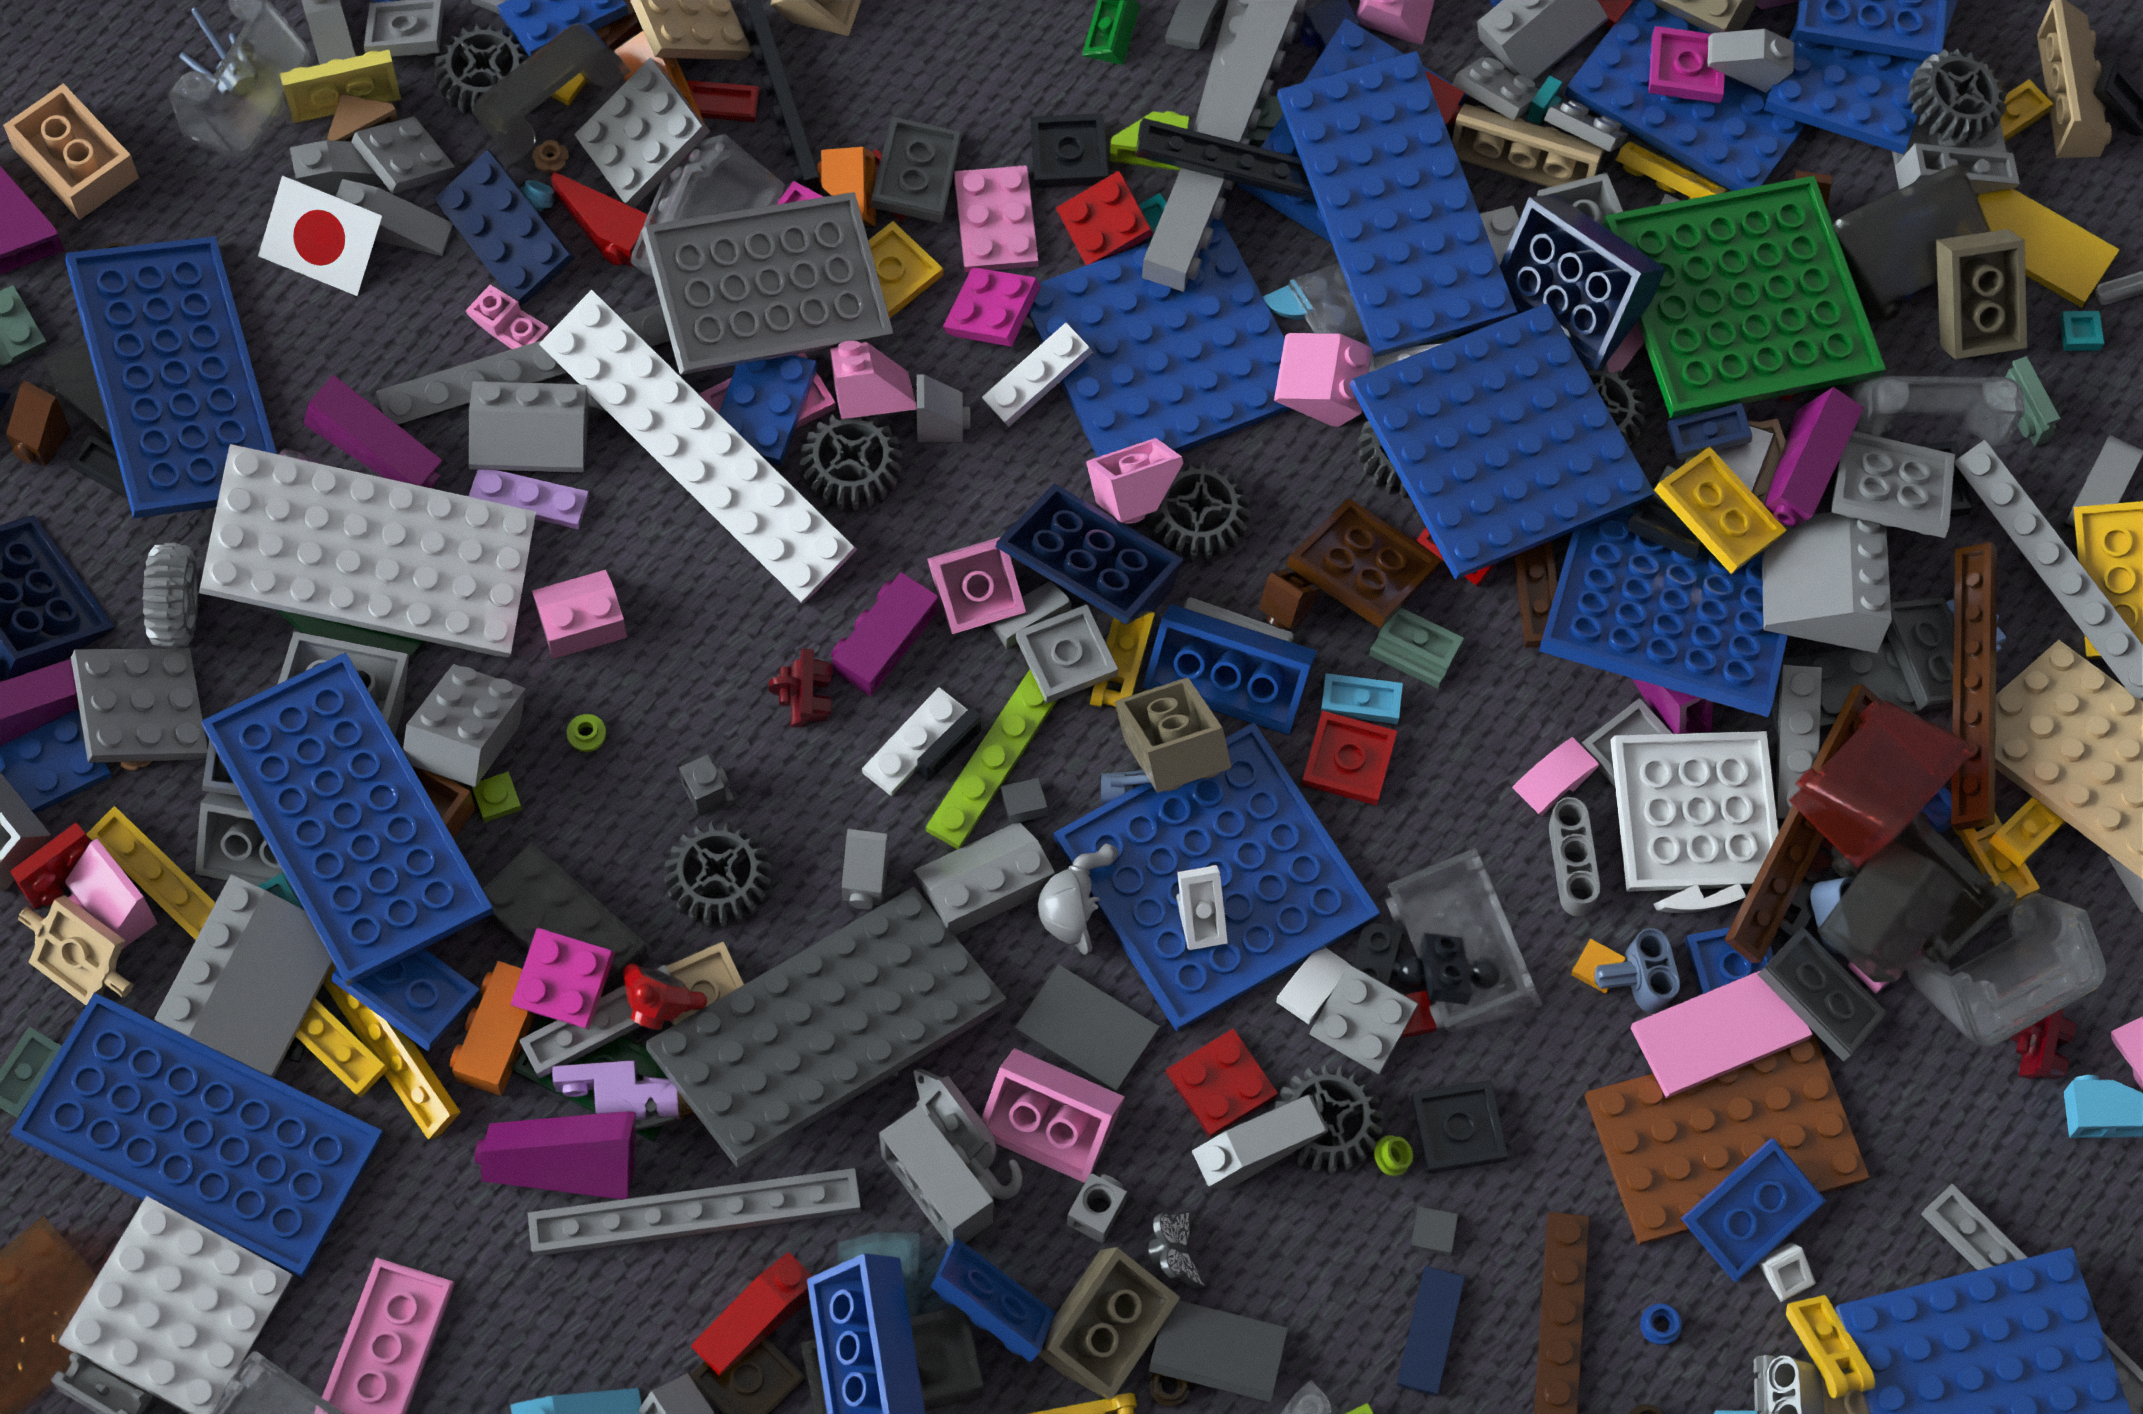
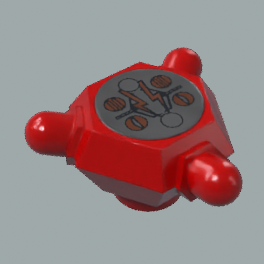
[623,963,707,1030]

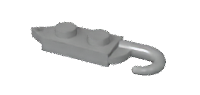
[914,1069,1022,1200]

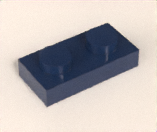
[1667,403,1753,460]

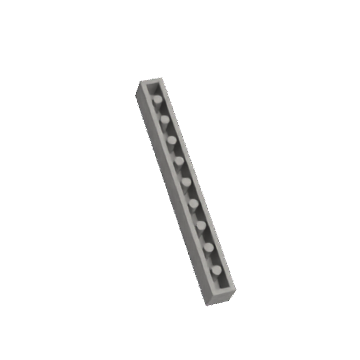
[1142,0,1308,292]

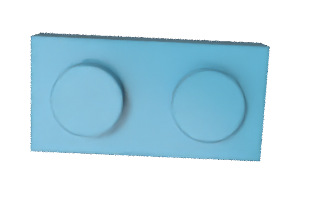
[1320,673,1403,724]

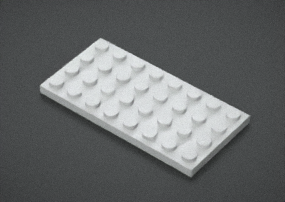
[199,444,536,657]

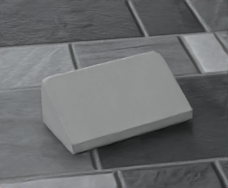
[989,581,1072,649]

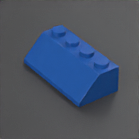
[1142,604,1317,735]
[807,1253,925,1414]

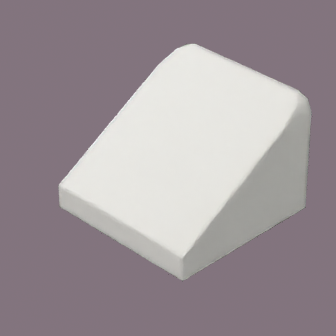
[1758,1242,1816,1302]

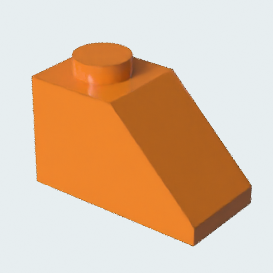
[817,147,876,226]

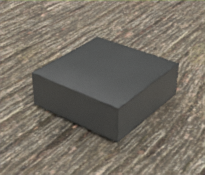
[1000,778,1048,824]
[1410,1206,1458,1256]

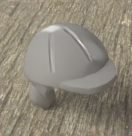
[1038,844,1119,955]

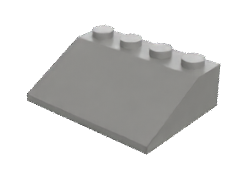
[1762,512,1892,653]
[154,875,333,1078]

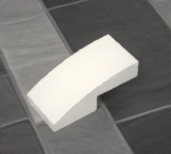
[1654,882,1746,913]
[1276,948,1349,1024]

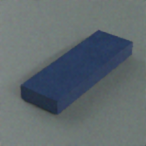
[1396,1266,1465,1397]

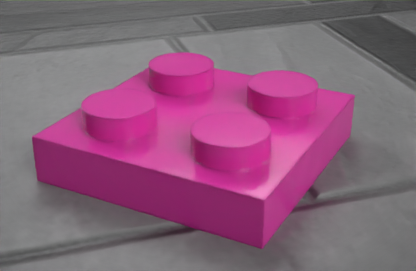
[1648,26,1725,103]
[943,267,1041,347]
[510,928,616,1030]

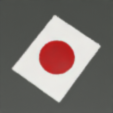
[258,176,382,296]

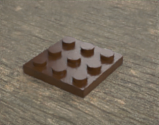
[1286,498,1442,629]

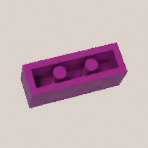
[831,572,939,697]

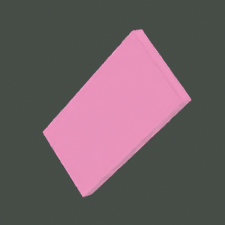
[1630,971,1812,1098]
[316,1258,455,1414]

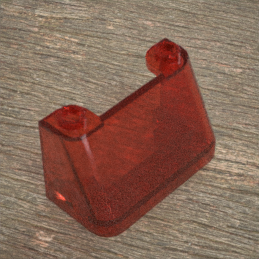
[1789,700,1974,868]

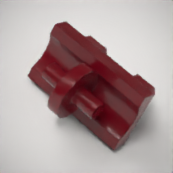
[768,648,832,727]
[2008,1002,2076,1079]

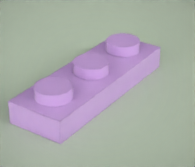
[468,470,590,530]

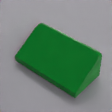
[1082,0,1140,65]

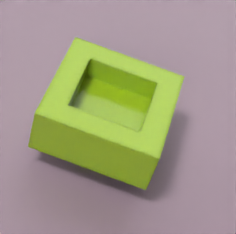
[472,771,522,823]

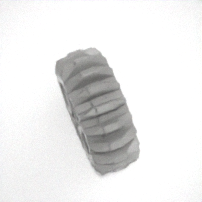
[142,543,199,648]

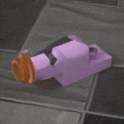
[552,1061,695,1131]

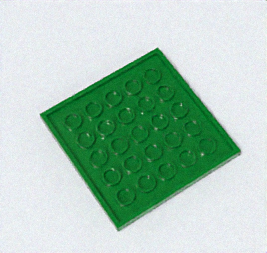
[1603,176,1886,418]

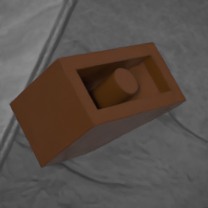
[6,380,71,466]
[1258,568,1322,630]

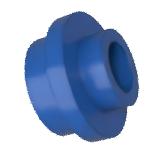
[1640,1303,1682,1345]

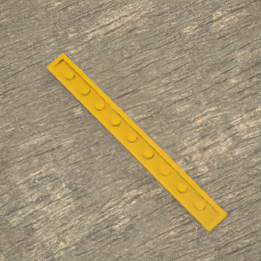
[86,806,389,1098]

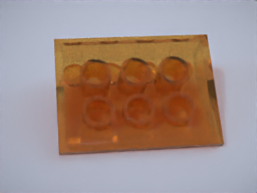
[0,1216,97,1414]

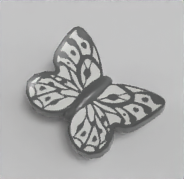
[1148,1211,1206,1289]

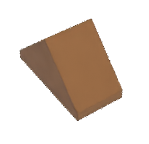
[327,94,398,142]

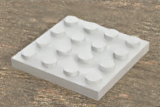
[1611,731,1778,891]
[58,1196,293,1414]

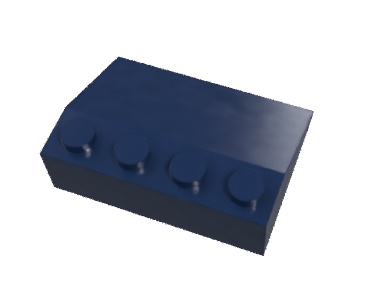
[1500,194,1666,371]
[995,483,1184,625]
[0,515,115,682]

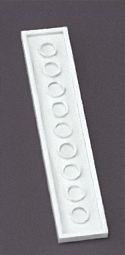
[539,290,857,604]

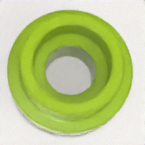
[567,714,606,752]
[1374,1135,1413,1177]

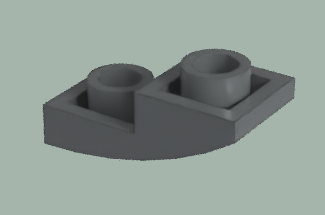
[1165,0,1225,50]

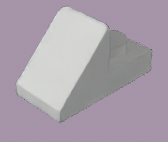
[1176,865,1228,950]

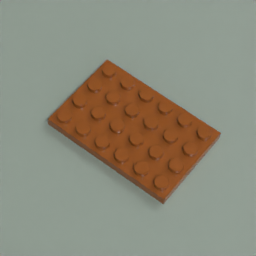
[1585,1029,1870,1246]

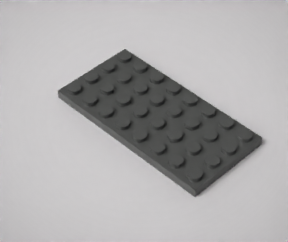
[646,887,1007,1168]

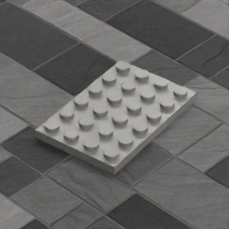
[641,192,893,375]

